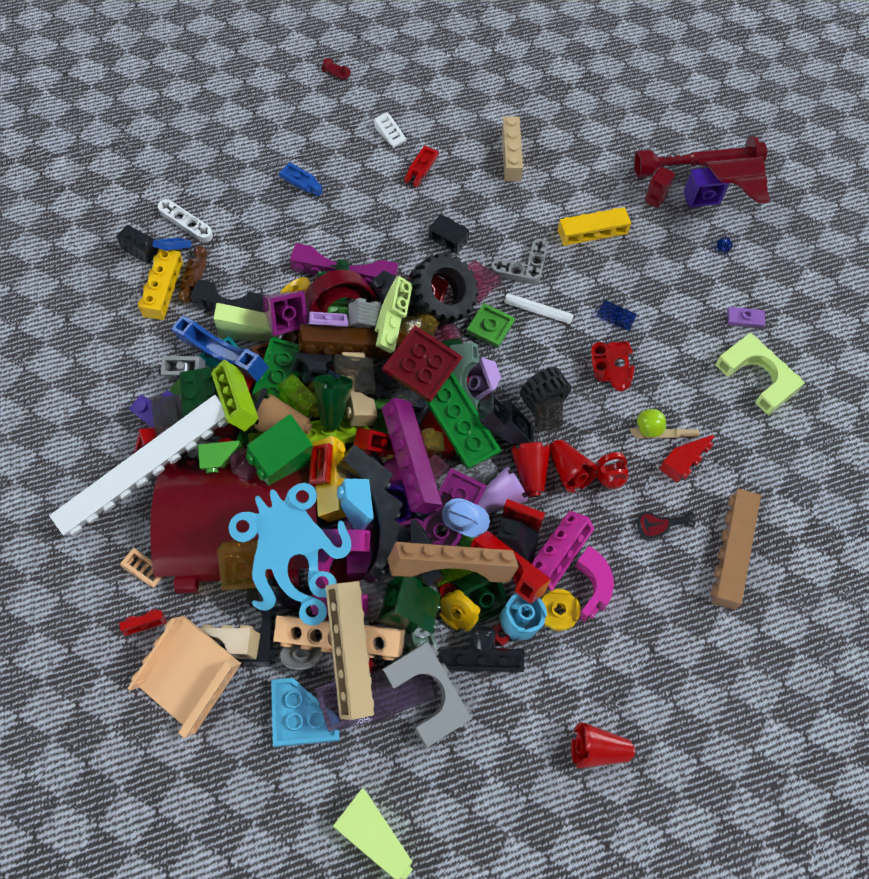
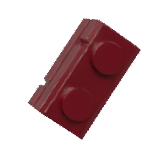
[644,166,675,208]

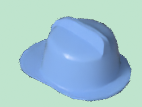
[442,498,490,537]

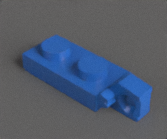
[279,162,323,196]

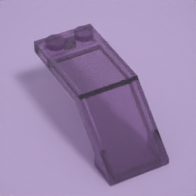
[315,672,436,732]

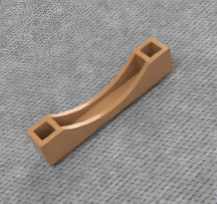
[388,542,519,583]

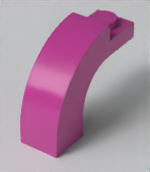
[575,546,614,622]

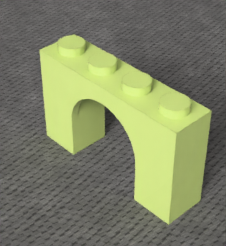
[715,333,805,416]

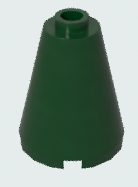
[313,375,353,430]

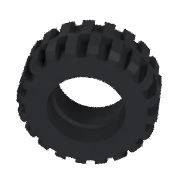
[407,253,479,326]

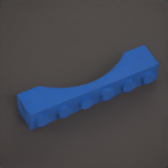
[171,315,269,382]

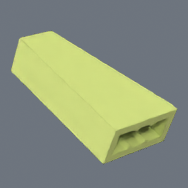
[214,303,281,342]
[333,788,413,879]

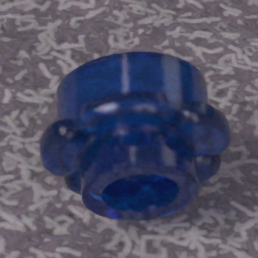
[717,236,733,253]

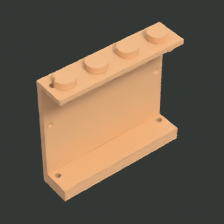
[127,616,242,738]

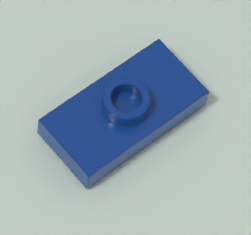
[153,237,191,251]

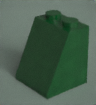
[378,576,441,638]

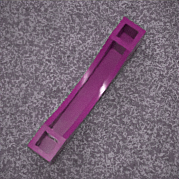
[290,243,398,286]

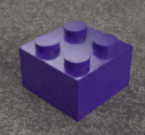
[683,168,730,208]

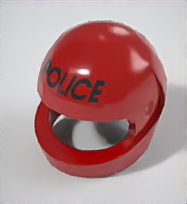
[597,452,628,490]

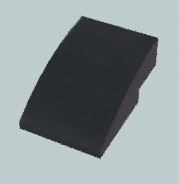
[479,392,534,445]
[410,518,447,588]

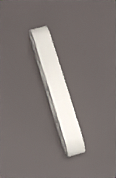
[158,199,213,243]

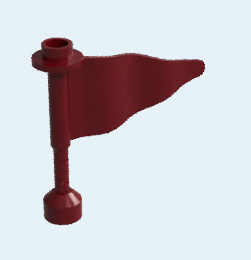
[634,136,770,203]

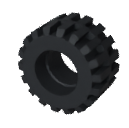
[519,367,572,415]

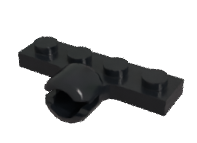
[439,626,525,672]

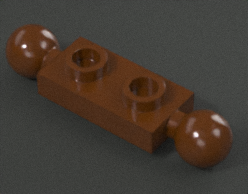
[179,246,208,304]

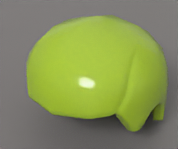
[637,409,666,437]

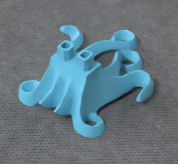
[229,483,351,625]

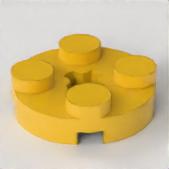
[541,589,581,631]
[440,590,480,631]

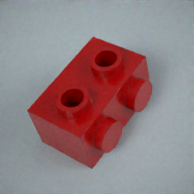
[354,427,395,458]

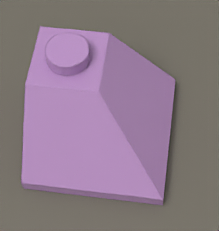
[467,357,501,400]

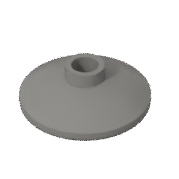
[280,644,323,670]

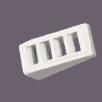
[374,113,406,148]

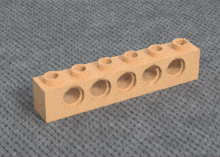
[273,615,405,661]

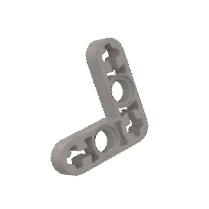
[491,239,548,284]

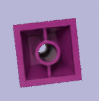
[262,291,308,336]

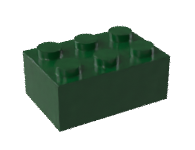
[179,365,228,428]

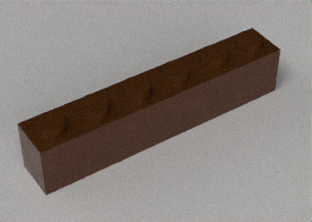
[297,324,410,358]

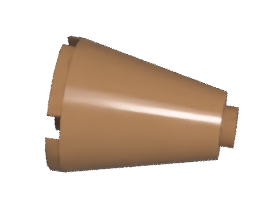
[254,394,312,435]

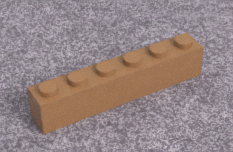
[710,488,761,610]

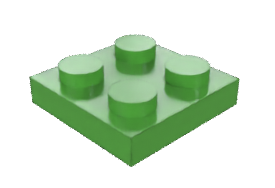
[466,303,515,348]

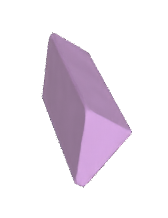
[308,312,348,327]

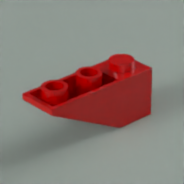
[659,434,715,483]

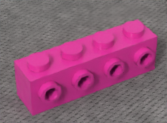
[531,510,594,591]

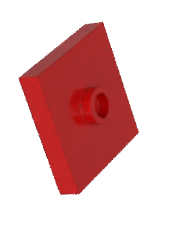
[502,499,545,533]

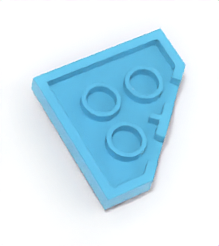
[271,678,340,747]

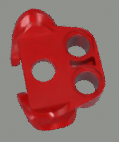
[591,341,635,392]

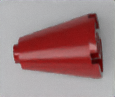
[550,440,598,493]
[511,442,550,497]
[571,722,635,768]

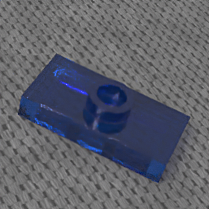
[597,300,637,330]

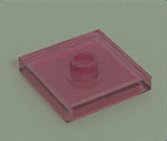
[468,259,502,304]

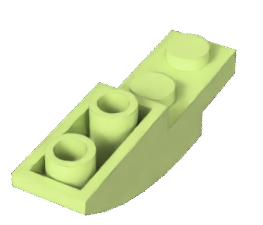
[375,276,413,353]

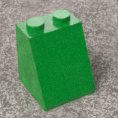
[246,414,313,486]

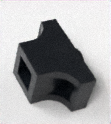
[290,353,333,383]

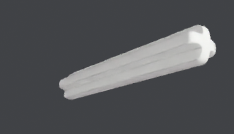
[504,293,573,324]

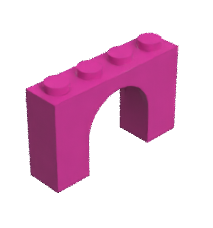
[310,529,370,616]

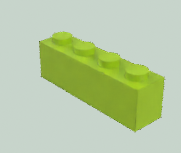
[211,360,258,431]

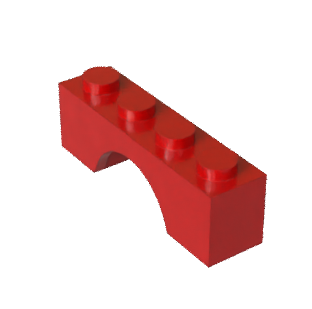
[470,531,551,604]

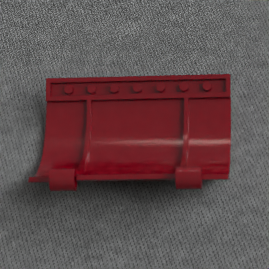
[150,456,317,594]

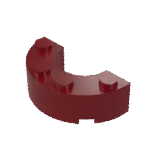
[305,270,378,316]

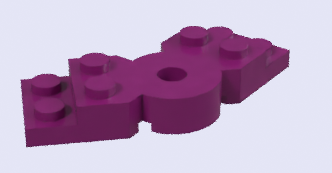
[388,468,487,570]

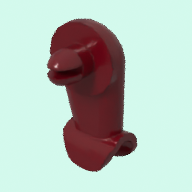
[322,58,351,80]

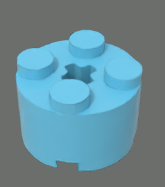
[499,593,547,641]

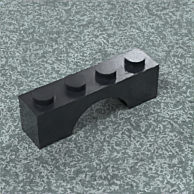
[190,279,266,313]
[243,579,277,667]

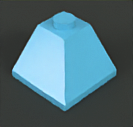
[337,479,373,530]

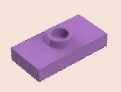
[727,307,765,329]

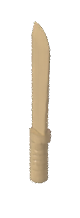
[630,428,699,439]

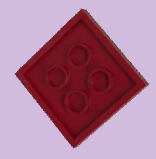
[382,325,463,403]

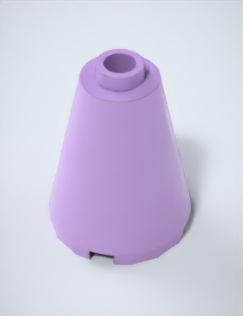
[478,467,528,514]

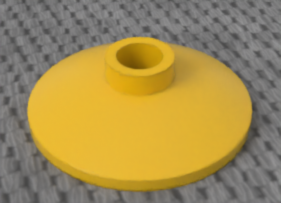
[280,277,310,293]

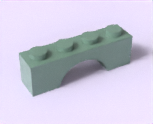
[450,342,480,413]

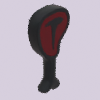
[637,511,696,541]

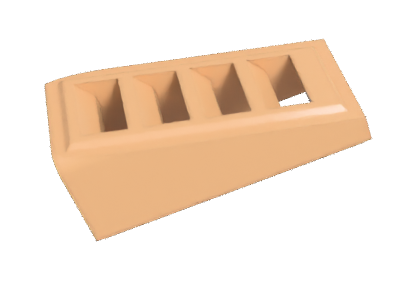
[120,548,163,588]

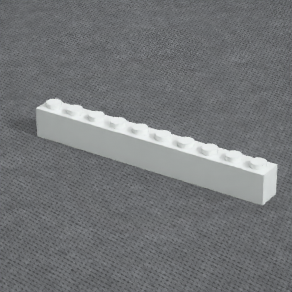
[49,395,229,536]

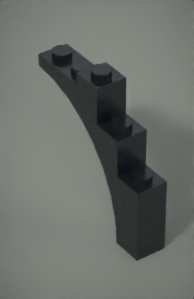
[337,445,411,584]

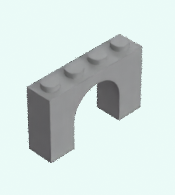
[381,642,472,747]

